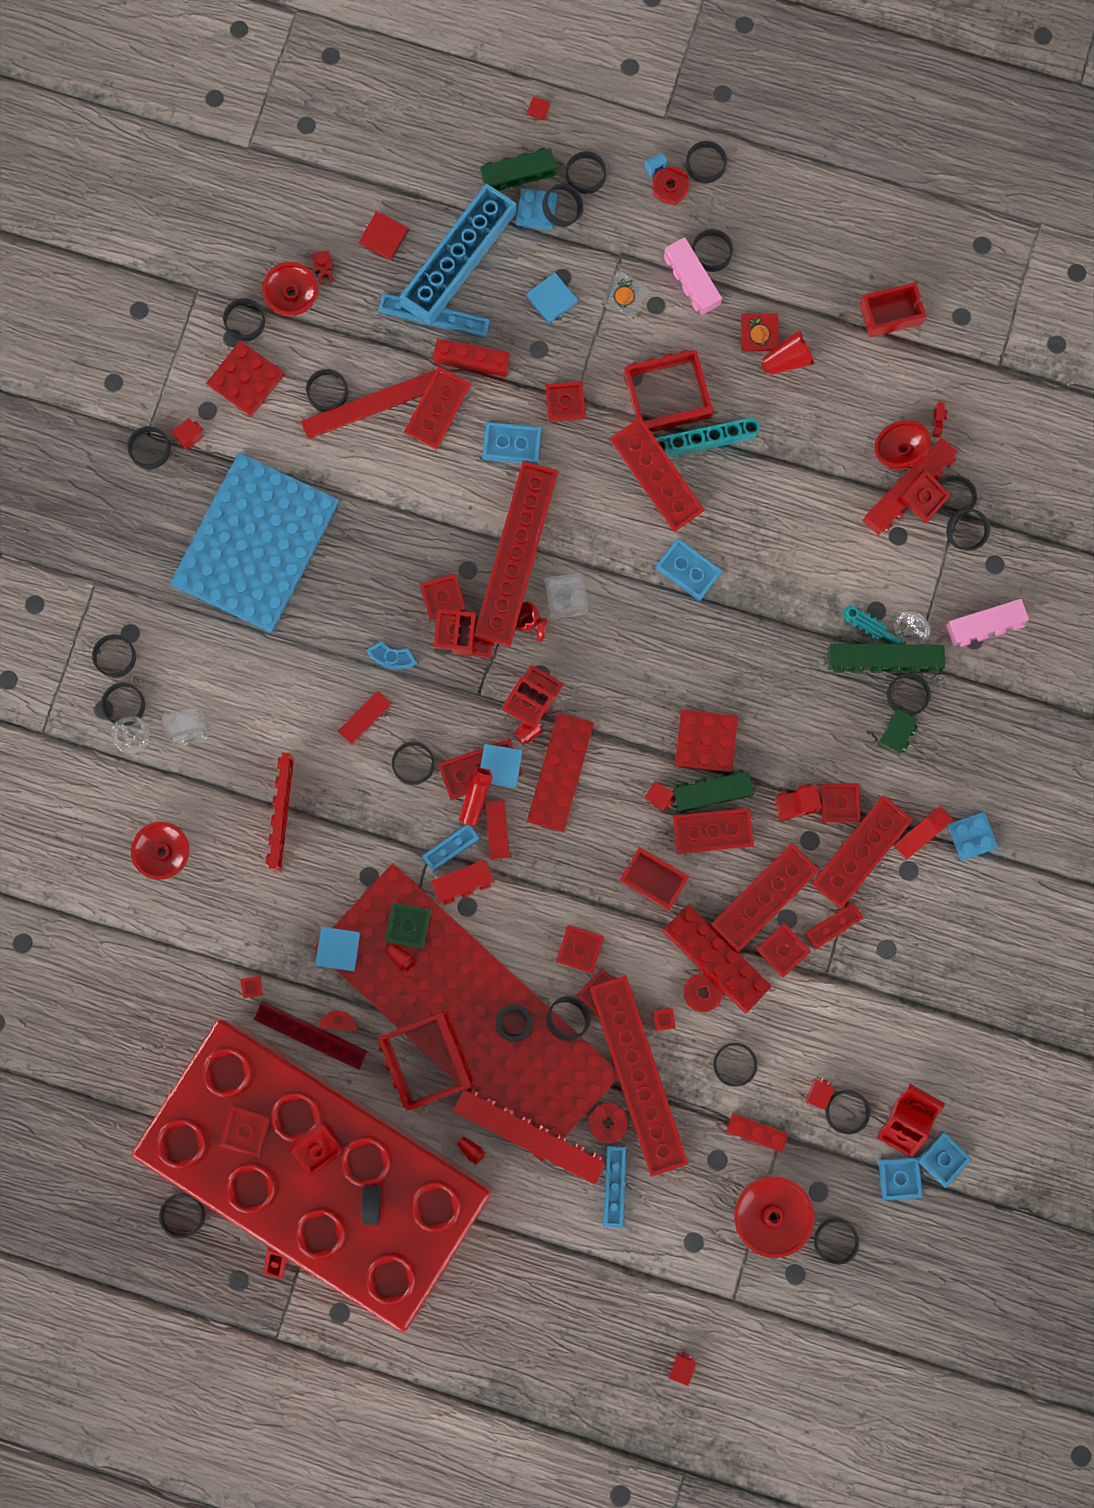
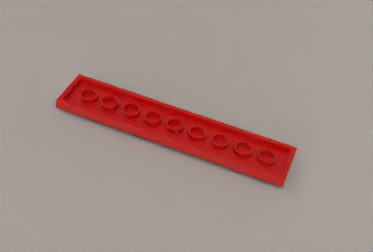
[474,461,558,647]
[589,975,688,1177]

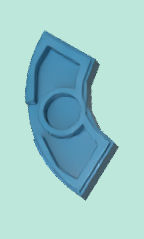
[366,641,418,670]

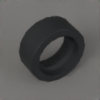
[495,1004,533,1042]
[361,1185,381,1225]

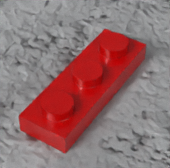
[726,1113,788,1152]

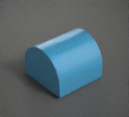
[644,153,667,178]

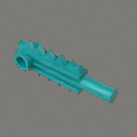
[841,604,902,644]

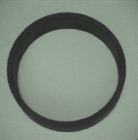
[686,141,727,183]
[566,151,606,194]
[542,184,584,227]
[692,229,733,272]
[223,298,265,341]
[306,369,348,412]
[127,426,171,469]
[938,475,977,518]
[946,509,990,551]
[92,634,136,678]
[887,673,931,716]
[101,683,145,726]
[392,742,435,785]
[546,996,591,1041]
[713,1043,757,1087]
[825,1090,870,1134]
[159,1193,205,1238]
[814,1219,859,1265]

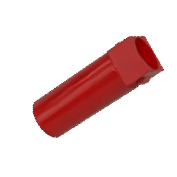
[459,767,493,826]

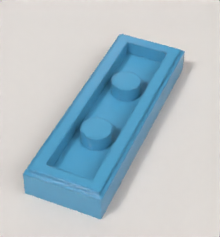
[422,825,480,872]

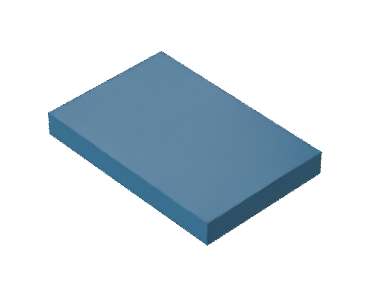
[482,422,542,465]
[655,538,723,602]

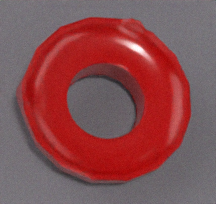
[534,618,547,642]

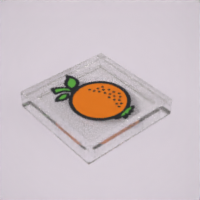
[601,271,650,319]

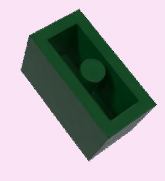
[877,709,918,756]

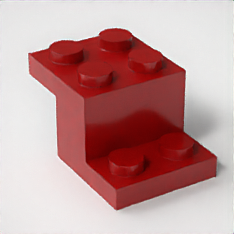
[433,609,493,659]
[501,664,564,729]
[877,1084,945,1158]

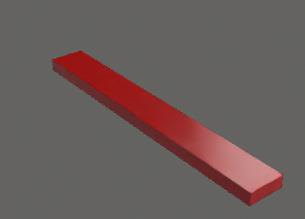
[301,370,436,439]

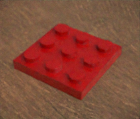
[206,341,285,417]
[674,709,738,773]

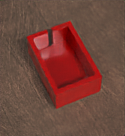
[859,282,927,338]
[619,847,690,912]

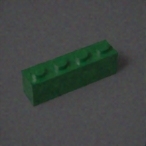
[480,148,557,191]
[673,770,754,813]

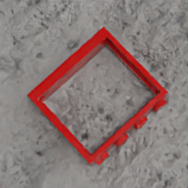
[624,350,714,433]
[378,1010,475,1112]

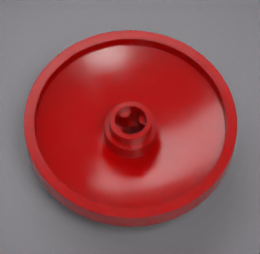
[734,1176,814,1258]

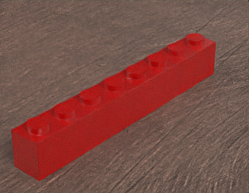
[453,1088,606,1185]

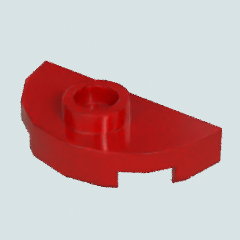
[318,1010,358,1032]

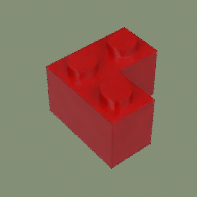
[774,783,822,821]

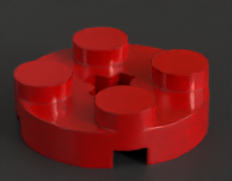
[652,166,689,205]
[683,973,723,1012]
[588,1103,628,1143]

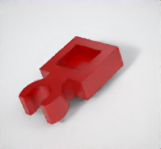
[311,250,333,285]
[932,402,947,438]

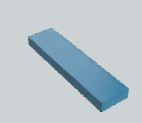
[603,1146,626,1228]

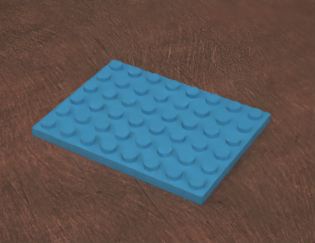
[170,453,340,634]

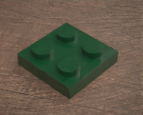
[385,903,431,949]

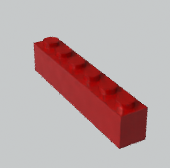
[862,437,958,536]

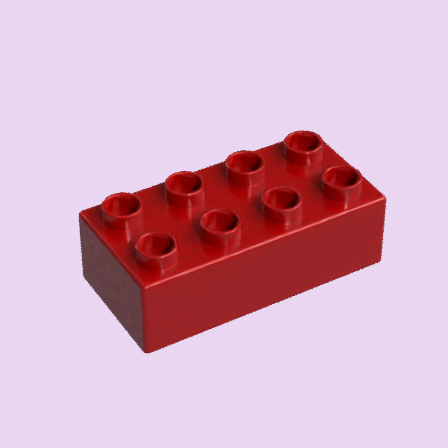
[132,1020,492,1332]

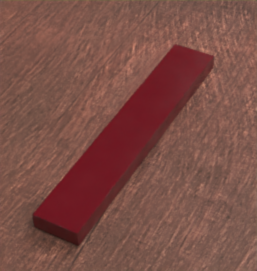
[254,1001,368,1070]

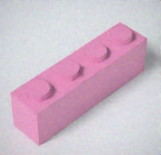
[664,237,722,316]
[946,599,1029,647]

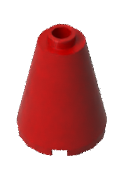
[761,330,815,375]

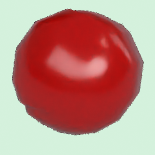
[516,601,540,632]

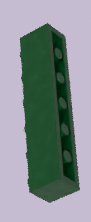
[827,644,945,674]

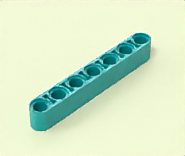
[655,418,760,457]

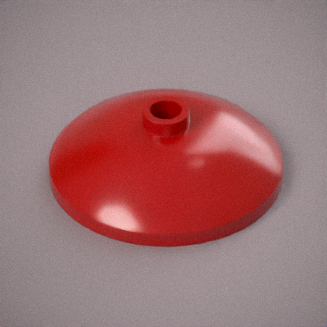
[262,262,318,316]
[874,420,931,469]
[131,822,190,880]

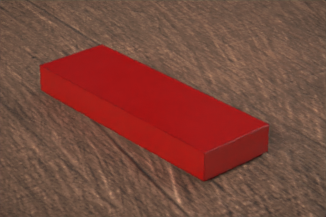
[338,691,392,745]
[486,800,510,860]
[805,902,864,950]

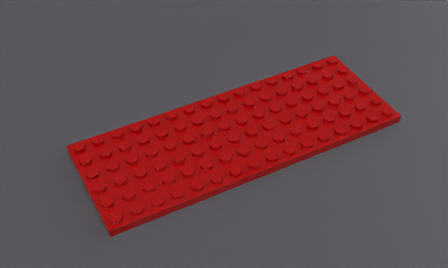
[313,863,618,1162]

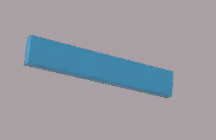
[378,293,490,339]

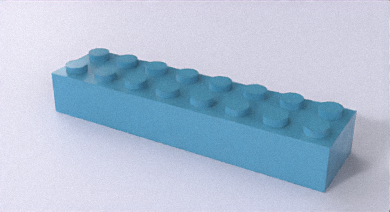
[399,183,517,326]

